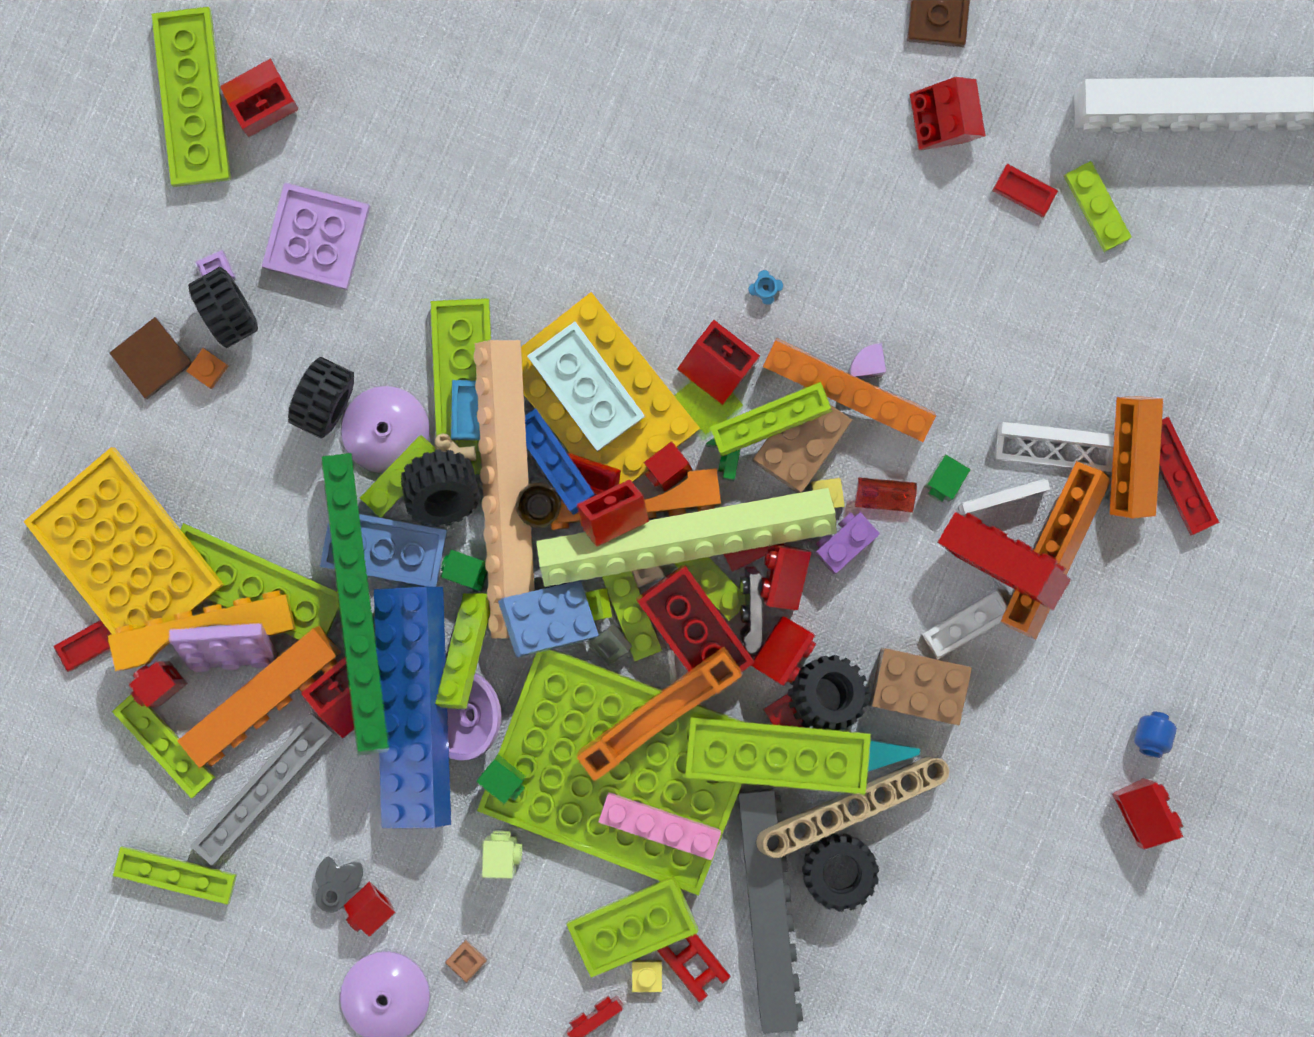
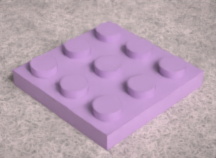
[261,182,370,290]
[169,624,277,672]

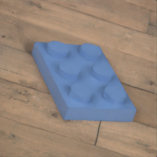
[498,580,599,658]

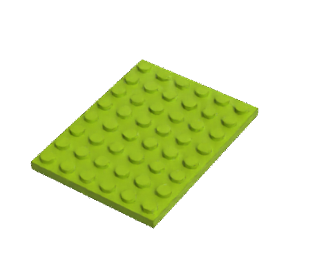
[477,649,743,896]

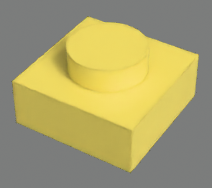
[811,478,845,509]
[632,960,662,992]

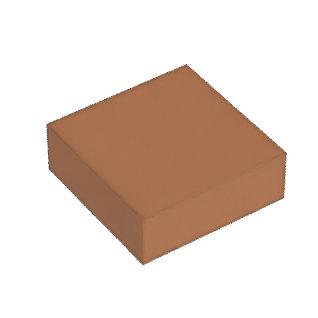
[445,939,487,983]

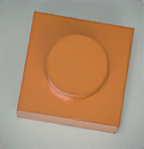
[186,348,229,389]

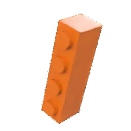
[1110,396,1163,518]

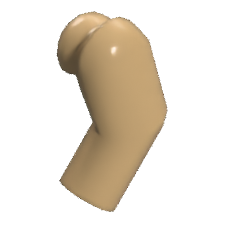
[434,434,476,461]

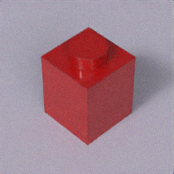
[644,441,693,492]
[343,881,396,937]

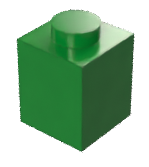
[924,454,971,503]
[441,550,488,591]
[476,754,526,804]

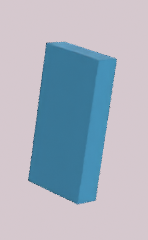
[451,380,480,441]

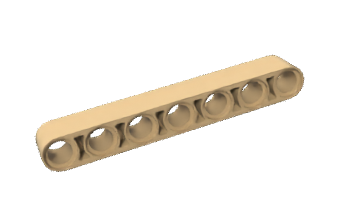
[756,757,949,858]

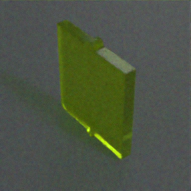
[674,381,743,436]

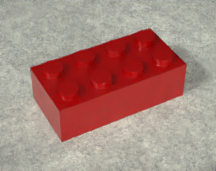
[937,512,1071,610]
[636,564,755,672]

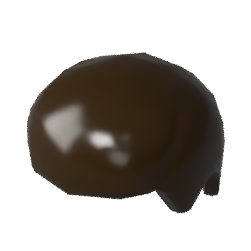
[516,482,561,528]

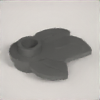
[315,856,363,913]

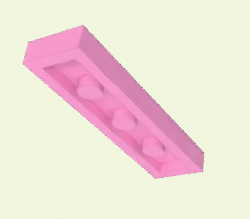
[599,792,721,860]

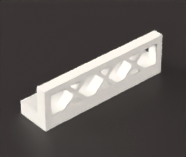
[995,422,1114,473]

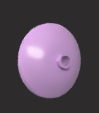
[341,386,430,474]
[447,673,501,760]
[340,951,430,1037]

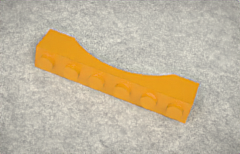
[108,590,296,671]

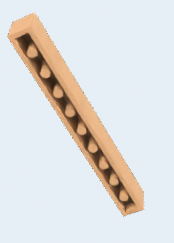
[474,340,535,638]

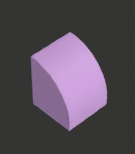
[848,343,886,379]

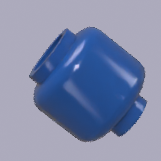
[1134,711,1177,758]

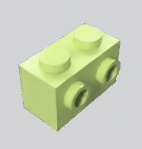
[482,830,522,878]

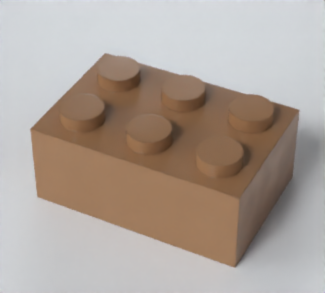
[752,387,852,493]
[869,648,972,726]

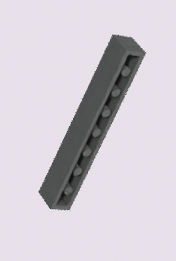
[738,788,803,1034]

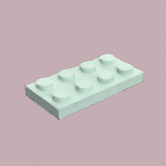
[527,322,645,452]

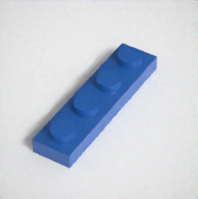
[525,408,596,515]

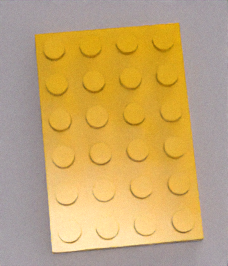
[521,292,700,484]
[23,447,224,635]

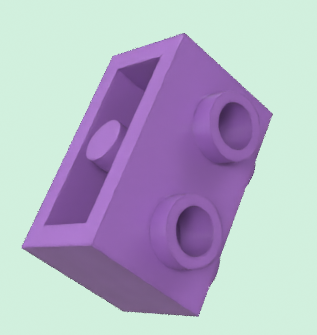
[814,512,880,574]

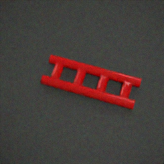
[657,934,731,1003]

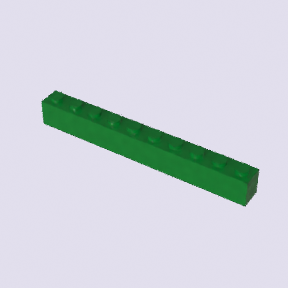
[321,453,389,756]

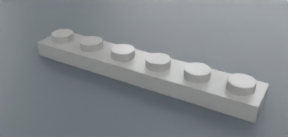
[190,713,334,866]

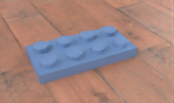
[320,514,448,587]

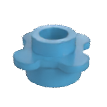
[748,270,783,305]

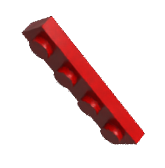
[1159,416,1220,536]

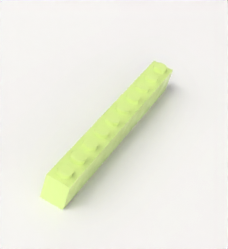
[536,488,837,587]

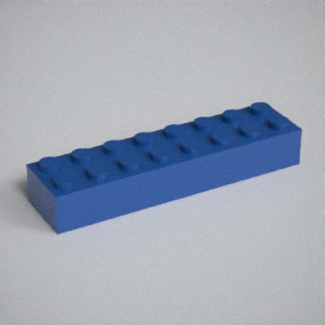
[374,587,451,828]

